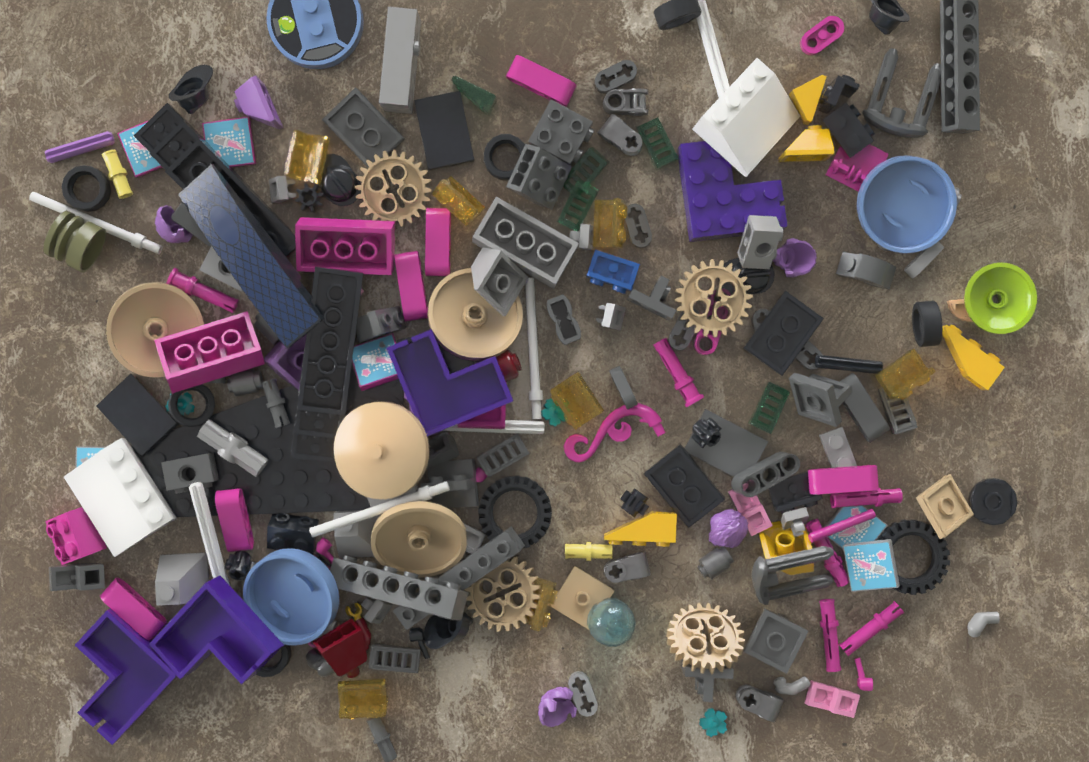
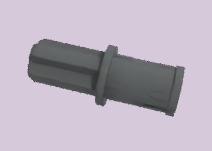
[366,714,397,762]

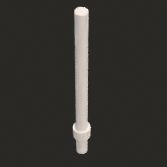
[29,192,163,254]
[525,278,543,419]
[310,481,450,537]

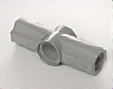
[197,420,268,477]

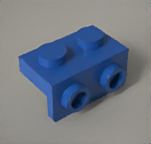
[586,250,640,294]

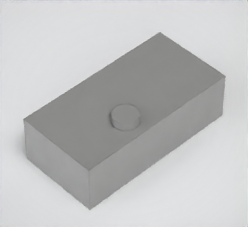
[379,7,421,114]
[472,197,579,289]

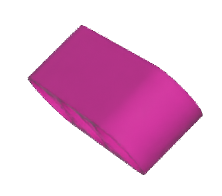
[506,55,577,107]
[425,208,451,276]
[394,251,428,322]
[693,288,731,355]
[808,465,879,494]
[215,489,254,552]
[100,577,167,641]

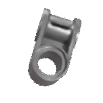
[603,88,648,116]
[597,114,642,156]
[604,551,651,583]
[736,684,784,722]

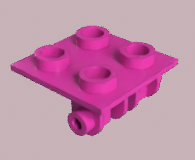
[825,144,889,192]

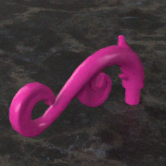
[564,402,666,463]

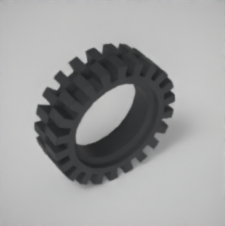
[478,475,552,548]
[877,519,950,595]

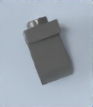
[356,306,406,343]

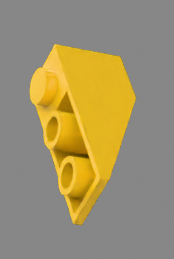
[942,325,1005,390]
[604,511,677,547]

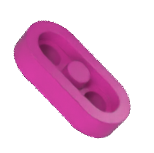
[800,16,844,55]

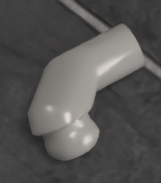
[967,612,1000,637]
[773,676,810,695]

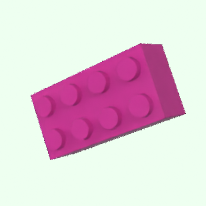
[295,217,395,275]
[154,311,265,393]

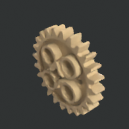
[355,150,432,226]
[674,259,753,338]
[465,556,541,632]
[666,603,745,674]

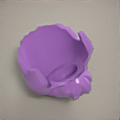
[155,205,193,243]
[772,238,817,277]
[709,509,748,548]
[538,687,577,727]

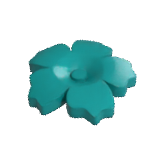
[165,392,195,416]
[541,398,569,427]
[699,708,727,738]

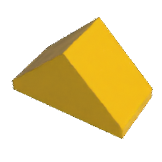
[789,75,827,125]

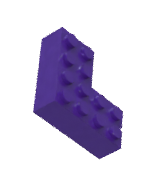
[677,141,788,242]
[386,329,513,436]
[149,575,284,684]
[75,608,178,745]

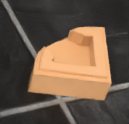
[947,299,973,322]

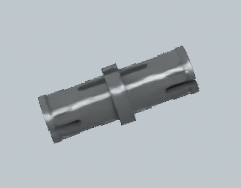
[261,378,290,428]

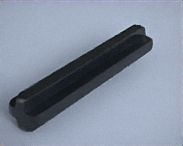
[815,355,883,374]

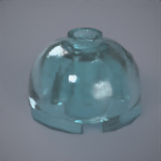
[587,598,636,647]

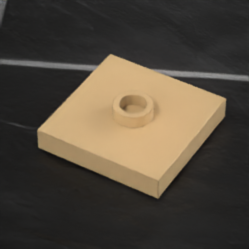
[916,474,974,539]
[550,565,615,631]

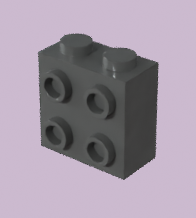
[528,99,594,166]
[506,144,572,210]

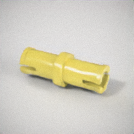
[102,150,133,199]
[565,542,613,561]

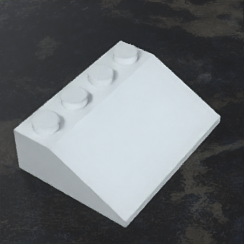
[692,58,800,177]
[64,438,177,557]

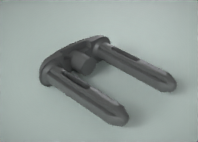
[862,48,941,138]
[751,546,834,605]

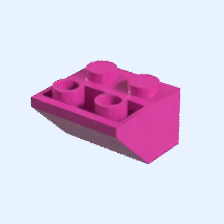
[45,507,107,565]

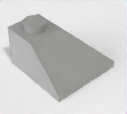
[471,247,529,316]
[334,510,376,558]
[155,552,209,606]

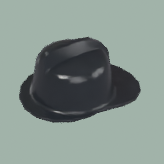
[869,0,910,35]
[168,64,213,114]
[313,154,361,206]
[718,258,775,295]
[423,611,473,650]

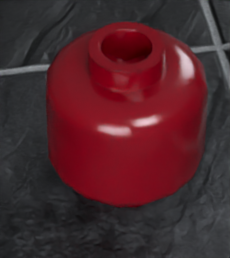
[496,350,522,382]

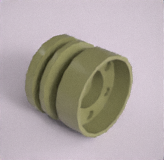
[43,210,106,273]

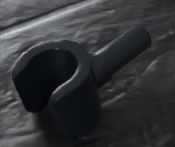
[409,627,430,659]

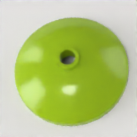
[964,262,1037,334]

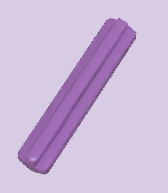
[45,131,115,163]

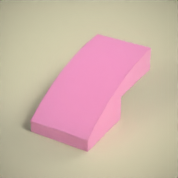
[728,482,773,536]
[804,681,860,718]

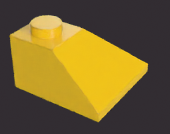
[779,125,834,162]
[758,521,814,575]

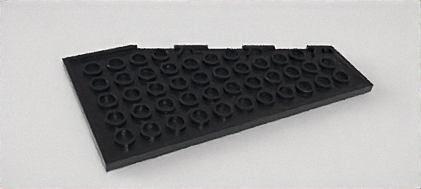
[131,369,405,517]

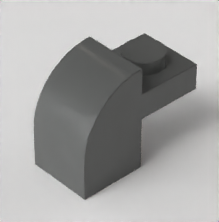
[836,252,896,290]
[49,563,105,591]

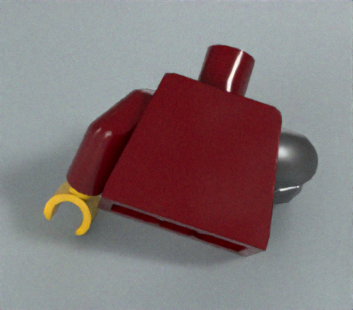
[306,603,371,678]

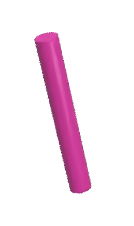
[808,509,876,543]

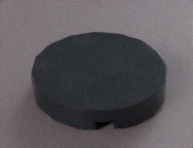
[968,478,1018,525]

